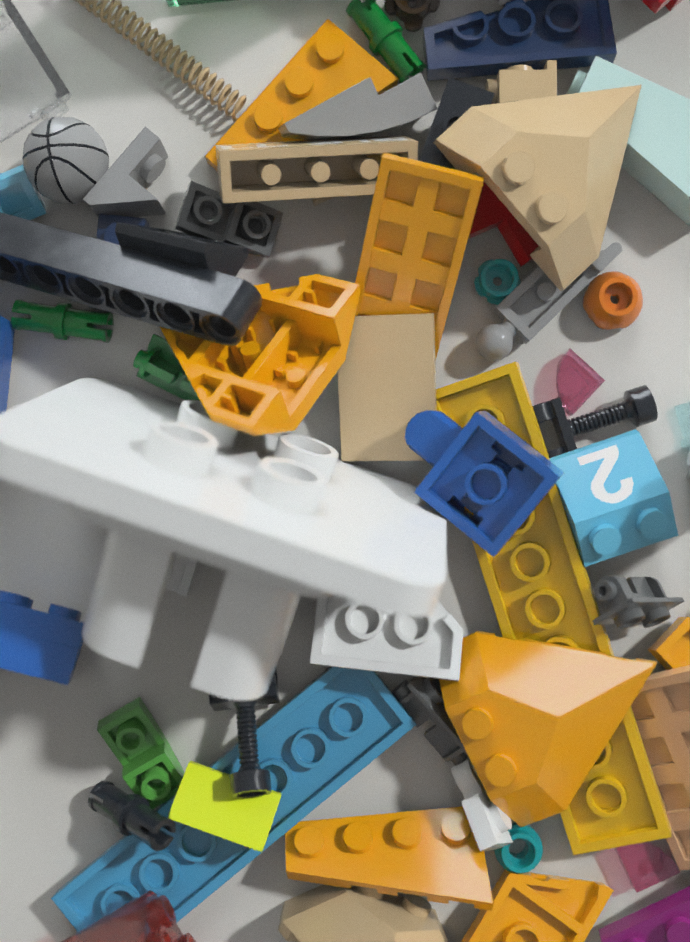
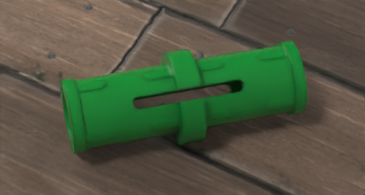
[346,0,426,83]
[11,299,114,343]

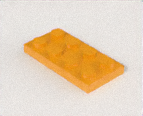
[355,153,484,360]

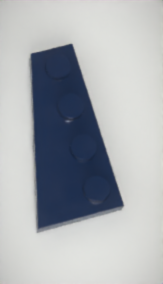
[422,0,617,81]

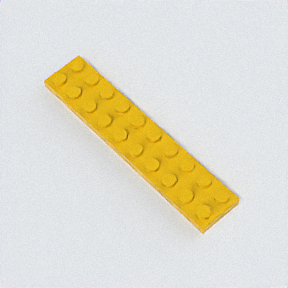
[436,361,671,855]

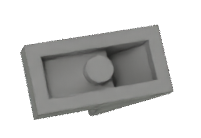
[83,127,169,217]

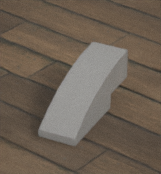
[278,73,438,140]

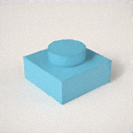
[0,165,47,220]

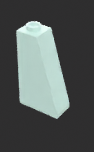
[567,56,690,226]

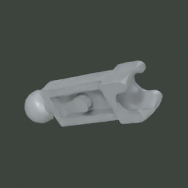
[475,242,622,361]

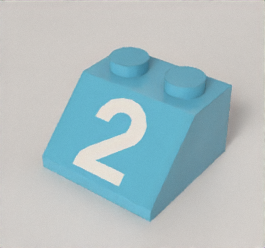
[550,429,678,567]

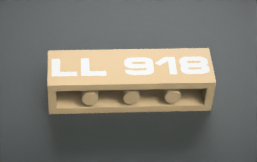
[215,136,418,203]

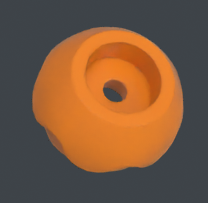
[583,271,643,330]

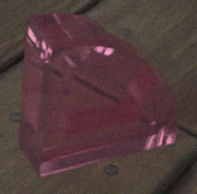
[556,348,605,416]
[615,842,681,892]

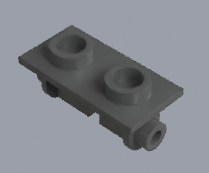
[592,576,684,629]
[392,676,469,766]

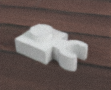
[451,760,513,851]

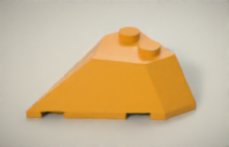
[159,274,361,436]
[439,630,657,827]

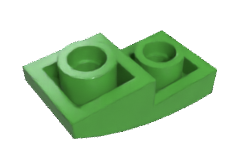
[97,697,184,809]

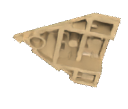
[433,85,642,291]
[278,884,449,942]

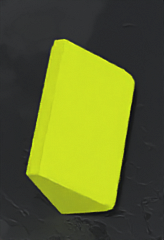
[168,760,282,851]

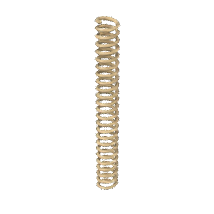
[74,0,249,122]

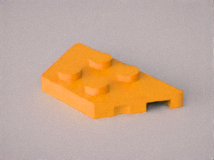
[461,870,614,942]

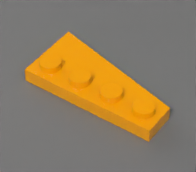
[205,19,398,172]
[285,806,493,911]

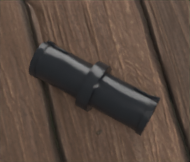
[88,780,176,851]

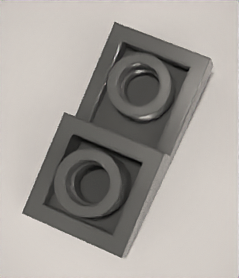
[174,181,283,258]

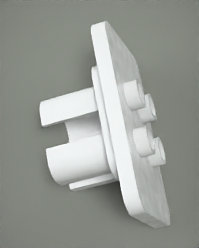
[0,378,446,701]

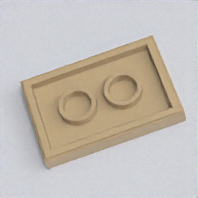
[337,313,437,461]

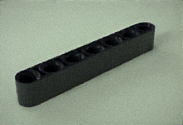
[0,212,263,346]

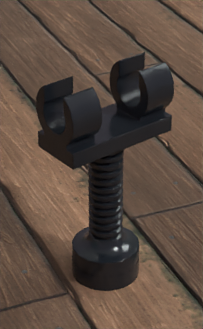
[533,385,658,458]
[209,668,280,798]

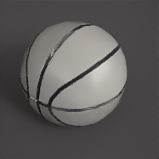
[22,117,109,204]

